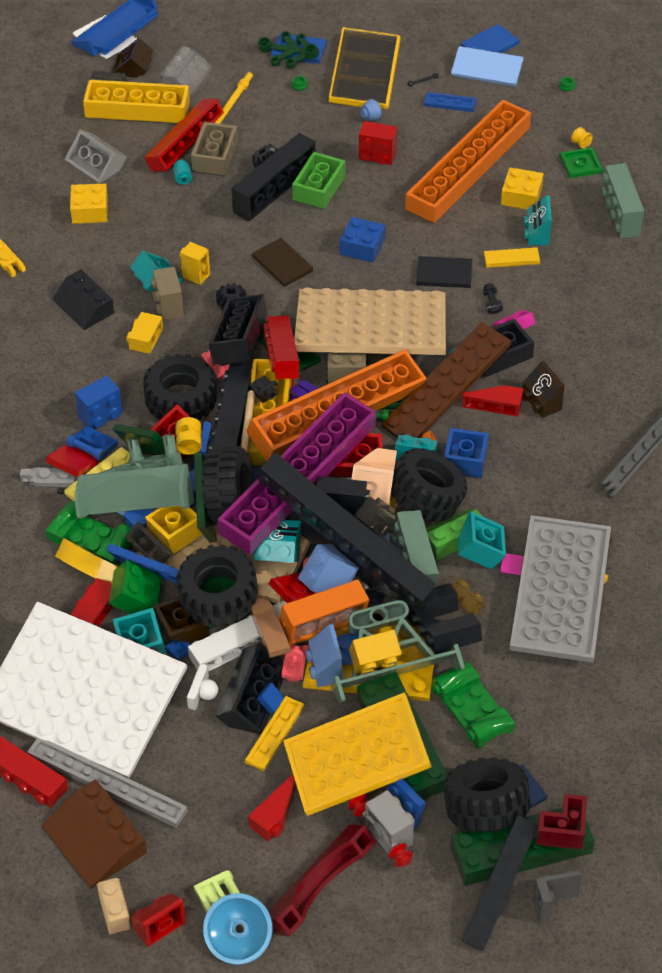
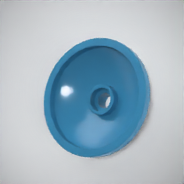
[203,893,273,964]

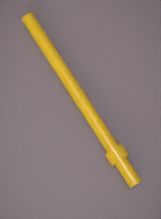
[214,72,253,124]

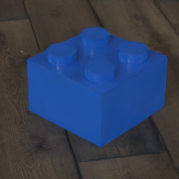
[340,217,385,263]
[75,375,123,429]
[444,428,489,478]

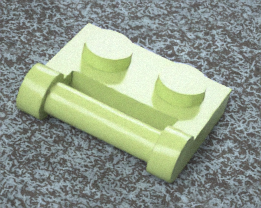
[194,870,240,912]

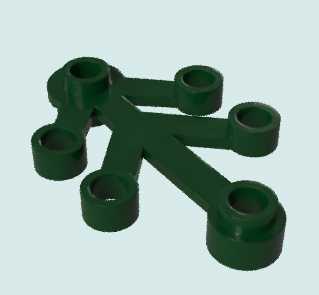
[258,31,319,69]

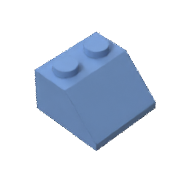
[298,544,359,593]
[305,624,342,687]

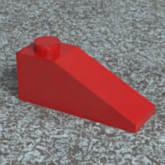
[462,385,524,417]
[248,774,297,842]

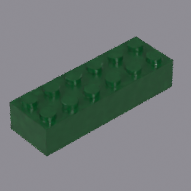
[357,671,447,800]
[451,808,595,886]

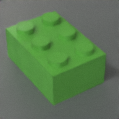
[292,152,346,209]

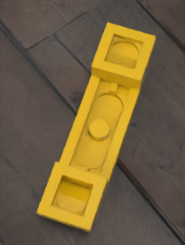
[55,538,119,584]

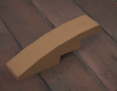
[250,596,290,658]

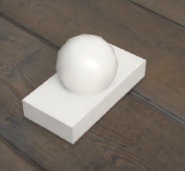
[187,664,218,710]

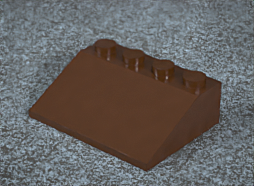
[42,779,147,889]

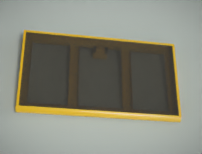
[329,28,400,109]

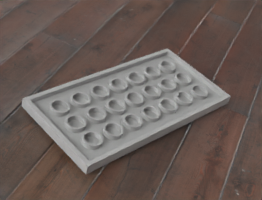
[509,515,611,663]

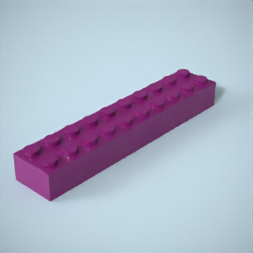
[218,392,377,555]

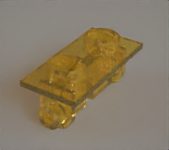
[451,576,486,615]

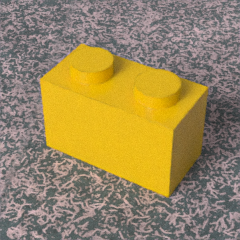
[180,242,210,285]
[126,312,163,354]

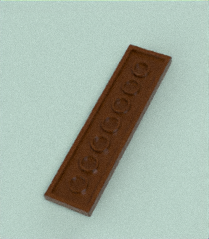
[381,322,511,438]

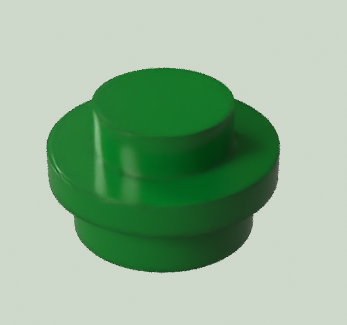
[291,76,308,91]
[559,76,576,91]

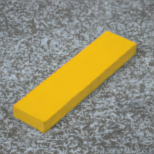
[245,696,305,771]

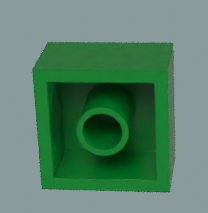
[109,559,162,614]

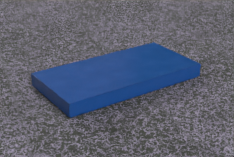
[106,543,179,584]

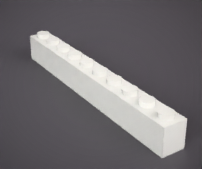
[188,576,380,672]

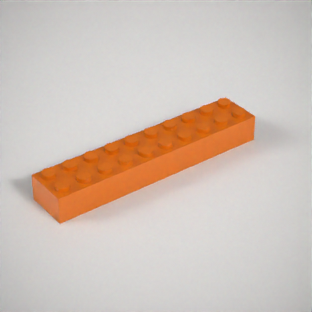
[405,100,531,223]
[246,349,427,461]

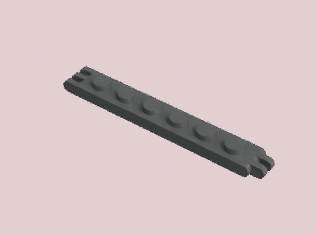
[599,411,662,498]

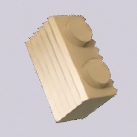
[97,878,131,935]

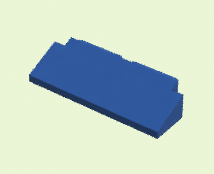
[71,0,158,56]

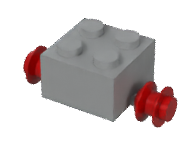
[348,790,415,867]

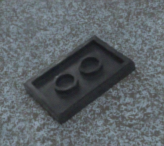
[416,256,472,288]

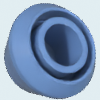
[360,99,382,121]

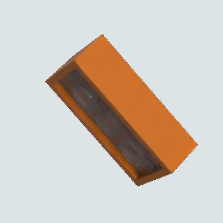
[279,579,369,646]

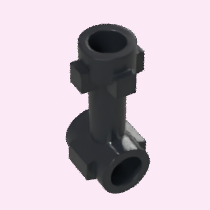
[483,283,503,314]

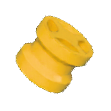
[571,127,593,149]

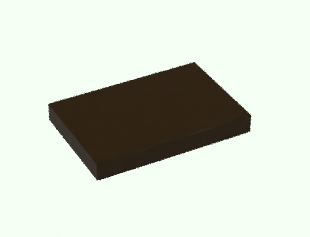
[252,238,313,287]

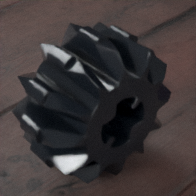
[252,144,278,168]
[216,282,247,310]

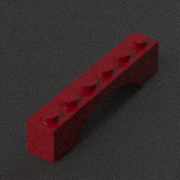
[268,824,376,937]

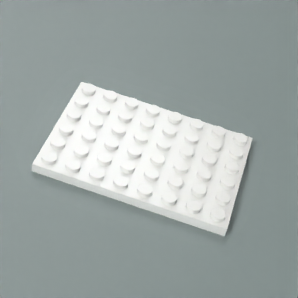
[0,602,187,779]

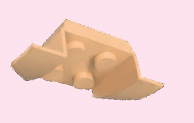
[352,448,397,530]

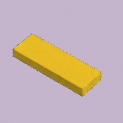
[484,248,540,268]

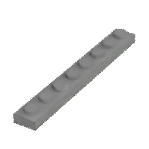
[27,738,188,828]

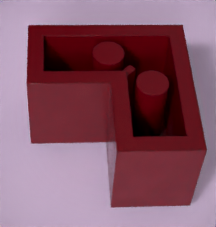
[537,794,587,849]

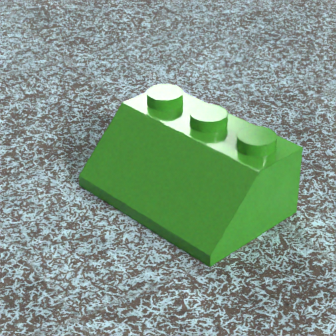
[425,509,482,561]

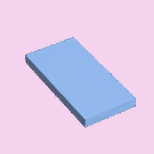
[451,46,523,87]

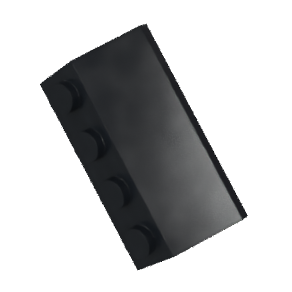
[215,643,284,735]

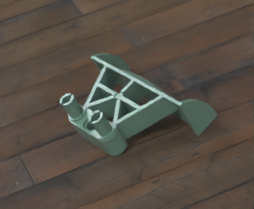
[75,434,195,519]
[331,600,465,703]

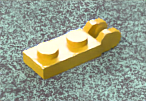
[0,239,26,277]

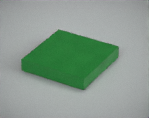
[559,147,603,179]

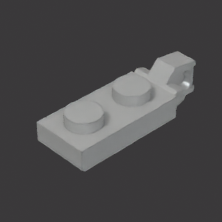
[20,467,75,487]

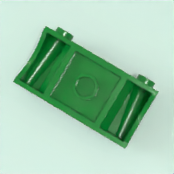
[45,501,136,565]
[431,661,515,749]

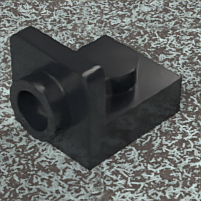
[249,375,278,403]

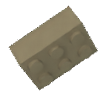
[191,122,238,176]

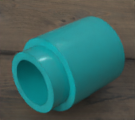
[173,160,192,185]

